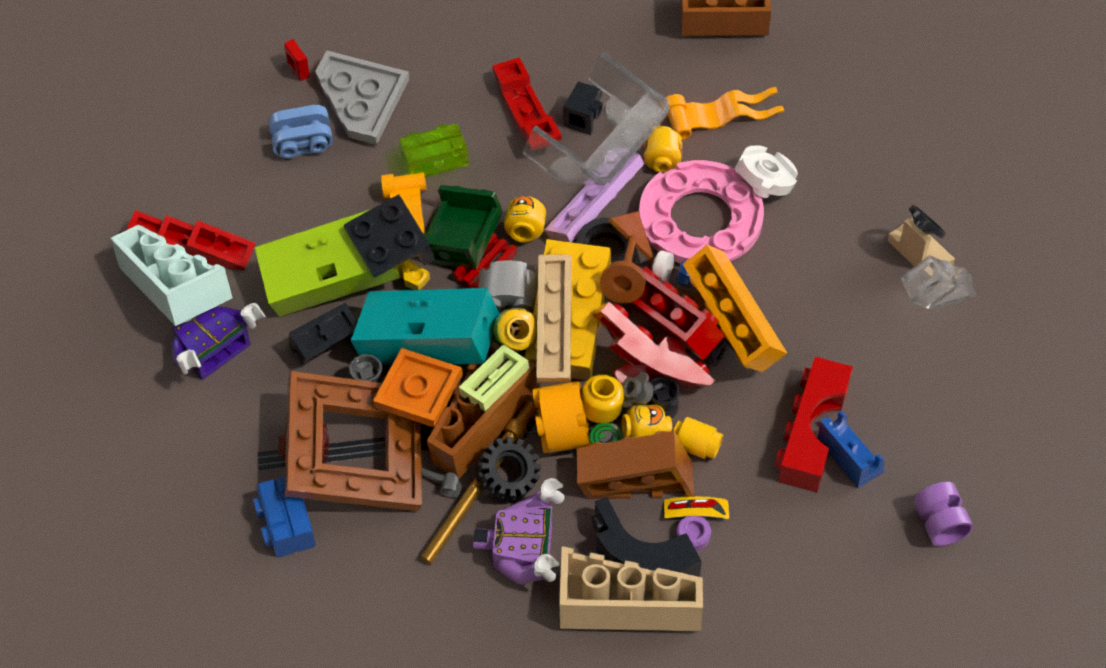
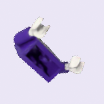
[172,303,266,380]

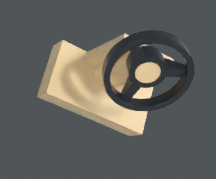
[887,204,955,281]

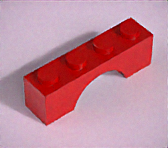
[775,356,853,493]

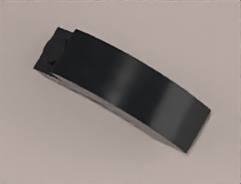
[591,497,702,577]

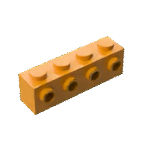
[683,245,787,372]

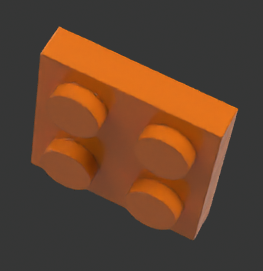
[373,348,463,427]

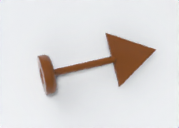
[600,211,654,303]

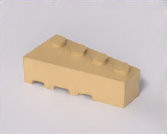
[560,546,703,631]

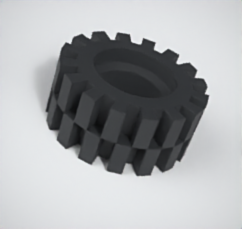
[475,437,541,503]

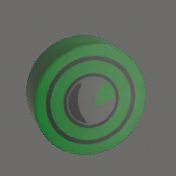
[590,423,623,444]

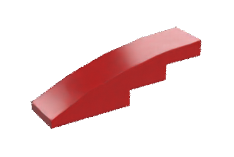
[125,210,256,271]

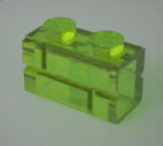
[399,123,469,177]

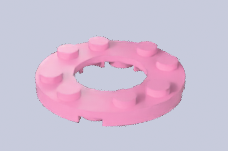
[639,160,764,264]

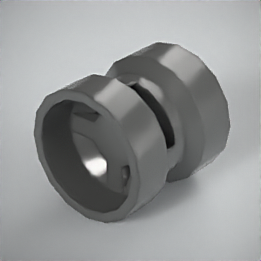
[349,354,384,383]

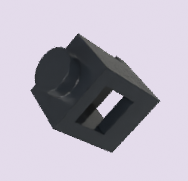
[563,81,603,135]

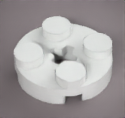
[735,146,798,198]

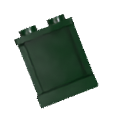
[420,185,503,269]

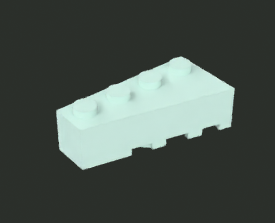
[110,225,232,326]

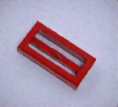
[453,233,517,288]

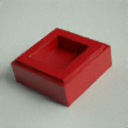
[284,39,310,81]

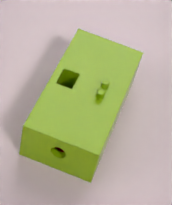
[255,209,400,317]

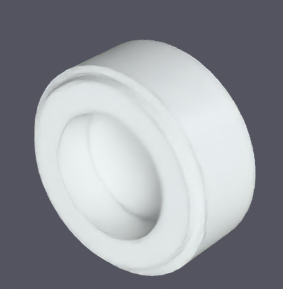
[651,250,674,283]

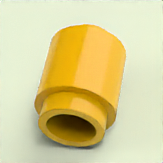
[673,417,724,459]

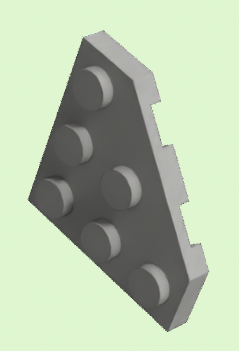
[315,50,409,145]

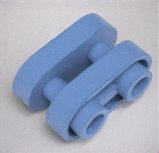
[268,105,333,158]

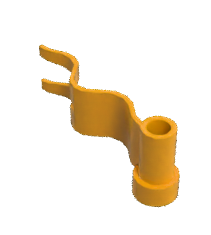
[661,87,784,140]
[381,172,427,234]

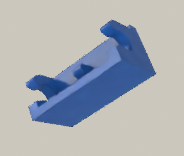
[817,411,885,488]

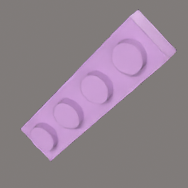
[544,151,644,243]

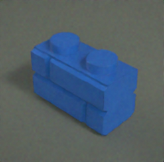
[253,476,316,557]

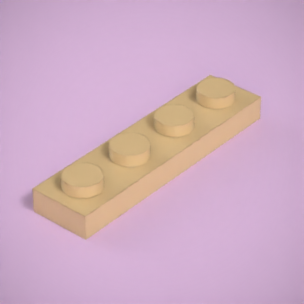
[537,255,572,383]

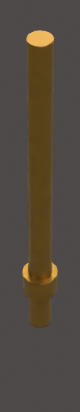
[420,401,538,565]

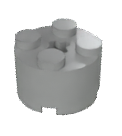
[478,260,538,315]

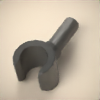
[421,467,462,499]

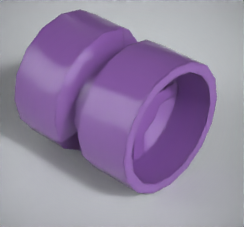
[914,482,974,546]

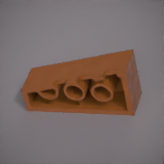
[427,340,541,479]

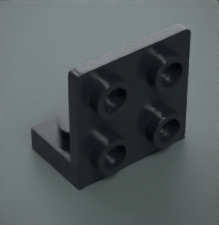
[344,194,435,277]

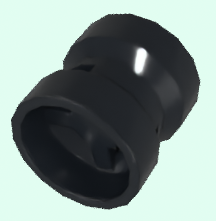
[646,376,680,419]

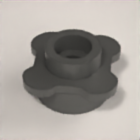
[623,372,653,408]

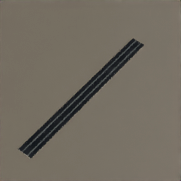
[257,419,540,471]

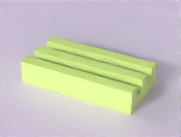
[459,345,529,411]

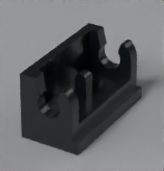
[289,303,358,366]

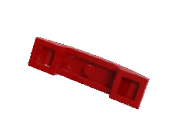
[492,57,562,148]

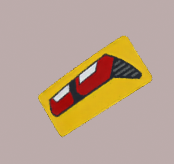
[664,496,729,519]

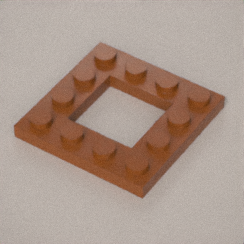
[284,371,422,511]

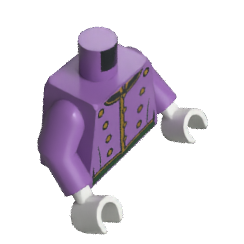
[473,478,564,585]

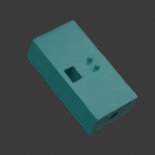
[351,288,499,365]

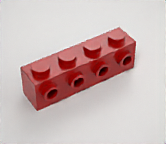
[627,262,725,360]

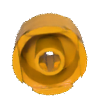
[533,381,590,454]

